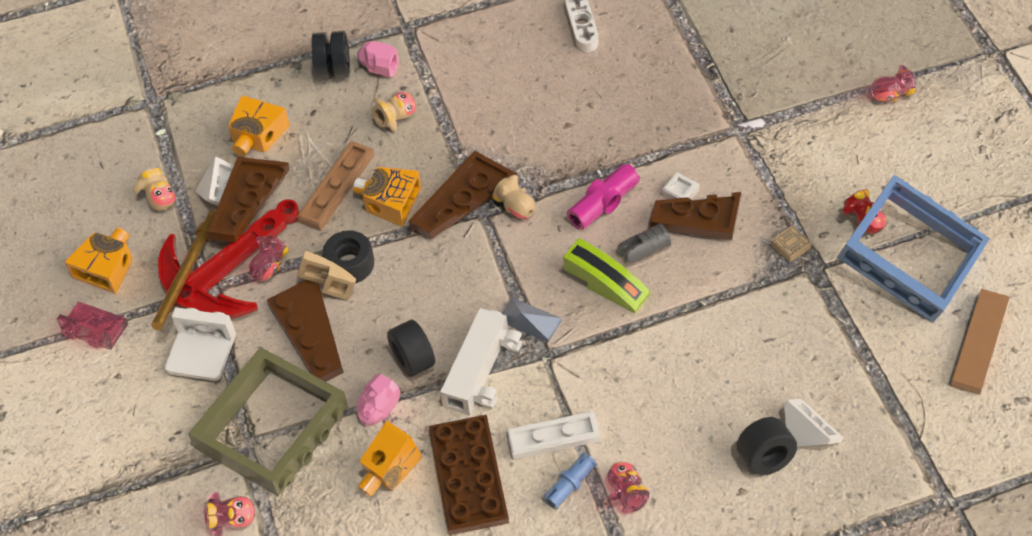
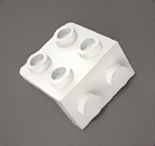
[165,307,236,381]

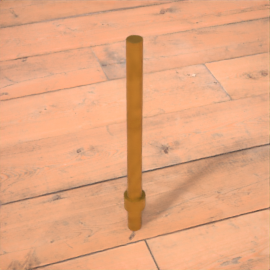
[151,210,216,330]

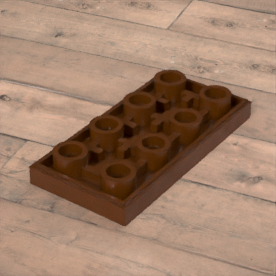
[429,414,510,536]

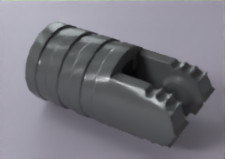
[616,223,671,264]

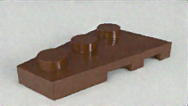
[650,192,741,240]

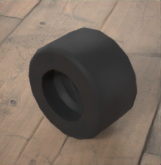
[322,230,374,283]
[387,319,435,377]
[736,417,797,476]

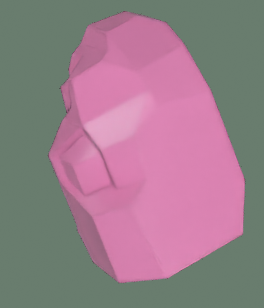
[357,41,399,77]
[356,374,401,426]

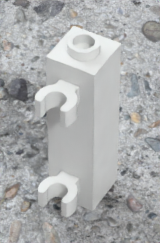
[440,308,523,415]

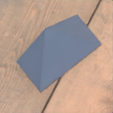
[501,298,562,343]

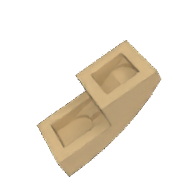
[297,251,356,300]

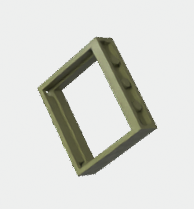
[188,347,348,496]

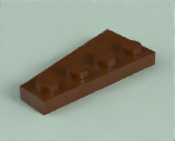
[409,150,517,239]
[208,157,290,243]

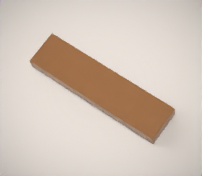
[297,141,375,231]
[951,288,1010,395]

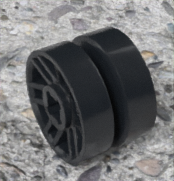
[311,30,350,79]

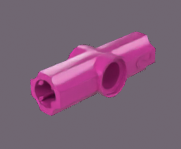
[567,163,640,230]

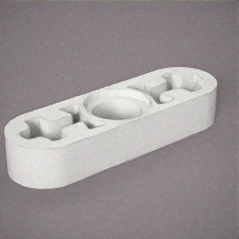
[565,0,598,52]

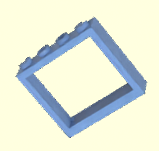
[837,175,990,323]

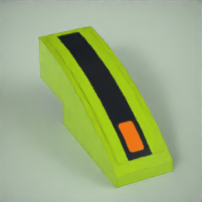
[563,238,650,313]

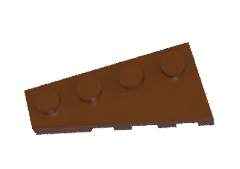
[267,280,344,382]

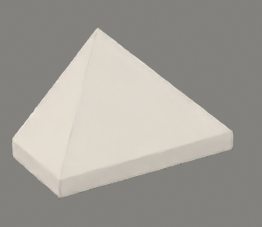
[195,157,233,206]
[784,399,844,446]

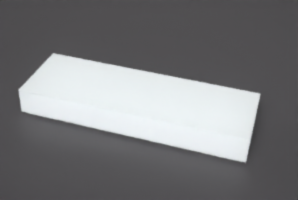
[507,411,601,460]

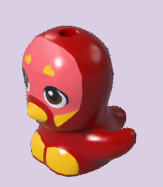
[843,189,887,234]

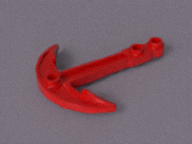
[158,199,299,318]

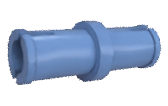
[543,452,597,509]

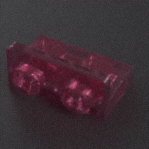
[56,301,128,350]

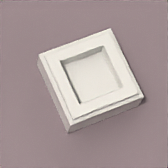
[662,172,699,199]

